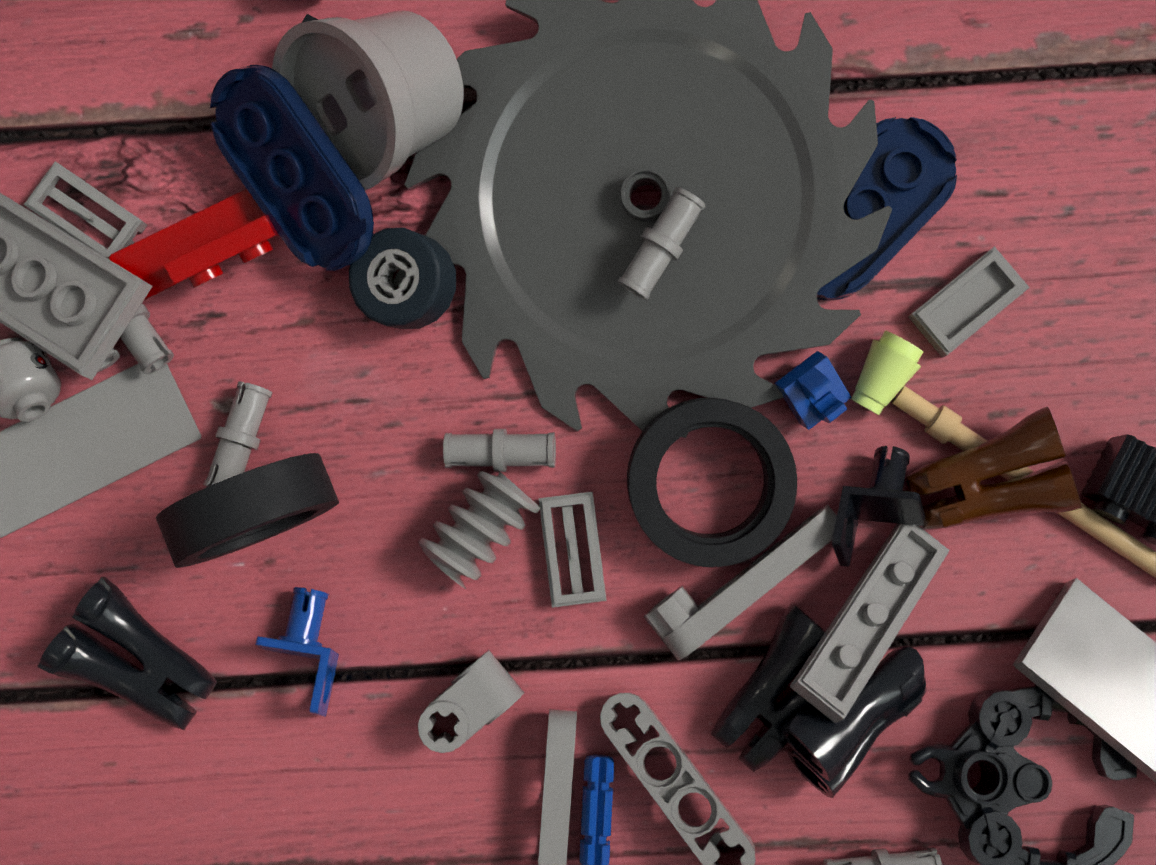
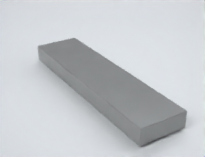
[790,524,950,723]

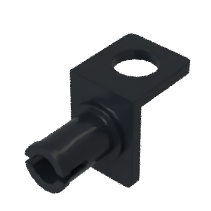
[832,446,925,567]

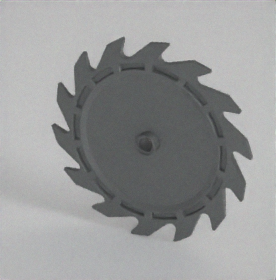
[404,0,892,438]

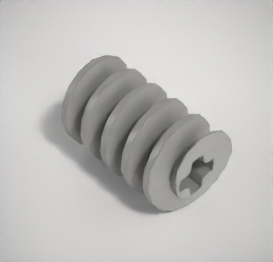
[418,469,540,589]

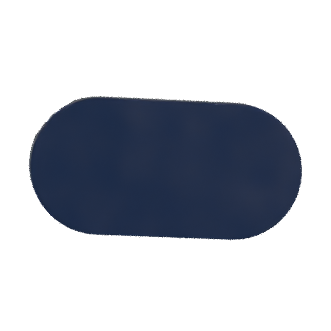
[210,65,374,271]
[817,117,957,301]

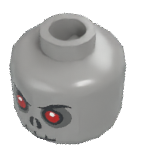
[0,338,61,422]

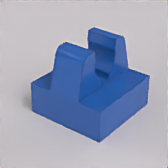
[774,351,852,430]

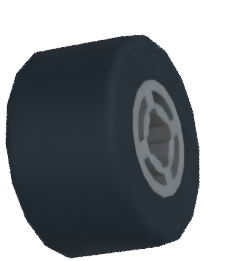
[349,228,456,329]

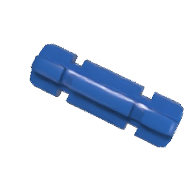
[579,755,614,865]

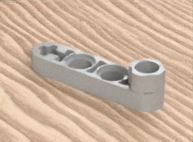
[644,505,837,661]
[600,693,756,865]
[538,709,577,865]

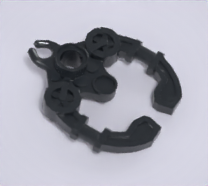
[908,684,1137,865]

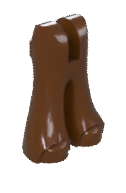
[905,406,1082,529]

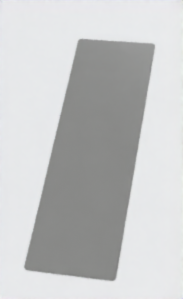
[0,364,201,538]

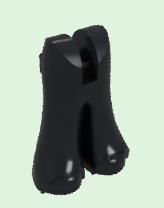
[37,577,218,730]
[711,602,825,772]
[781,646,927,798]

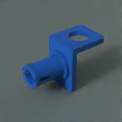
[255,587,339,717]

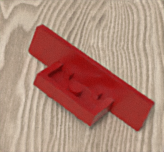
[109,189,279,300]

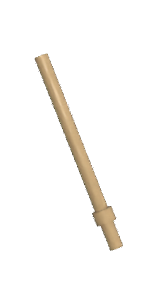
[891,386,1156,578]

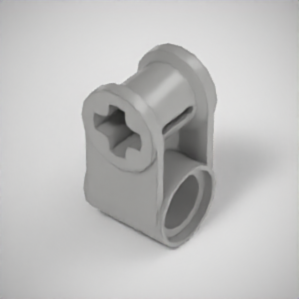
[418,650,525,753]

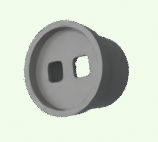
[272,10,464,190]

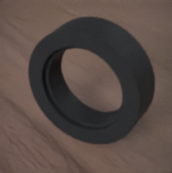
[627,398,797,567]
[156,453,339,568]

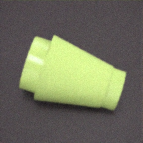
[851,330,923,415]

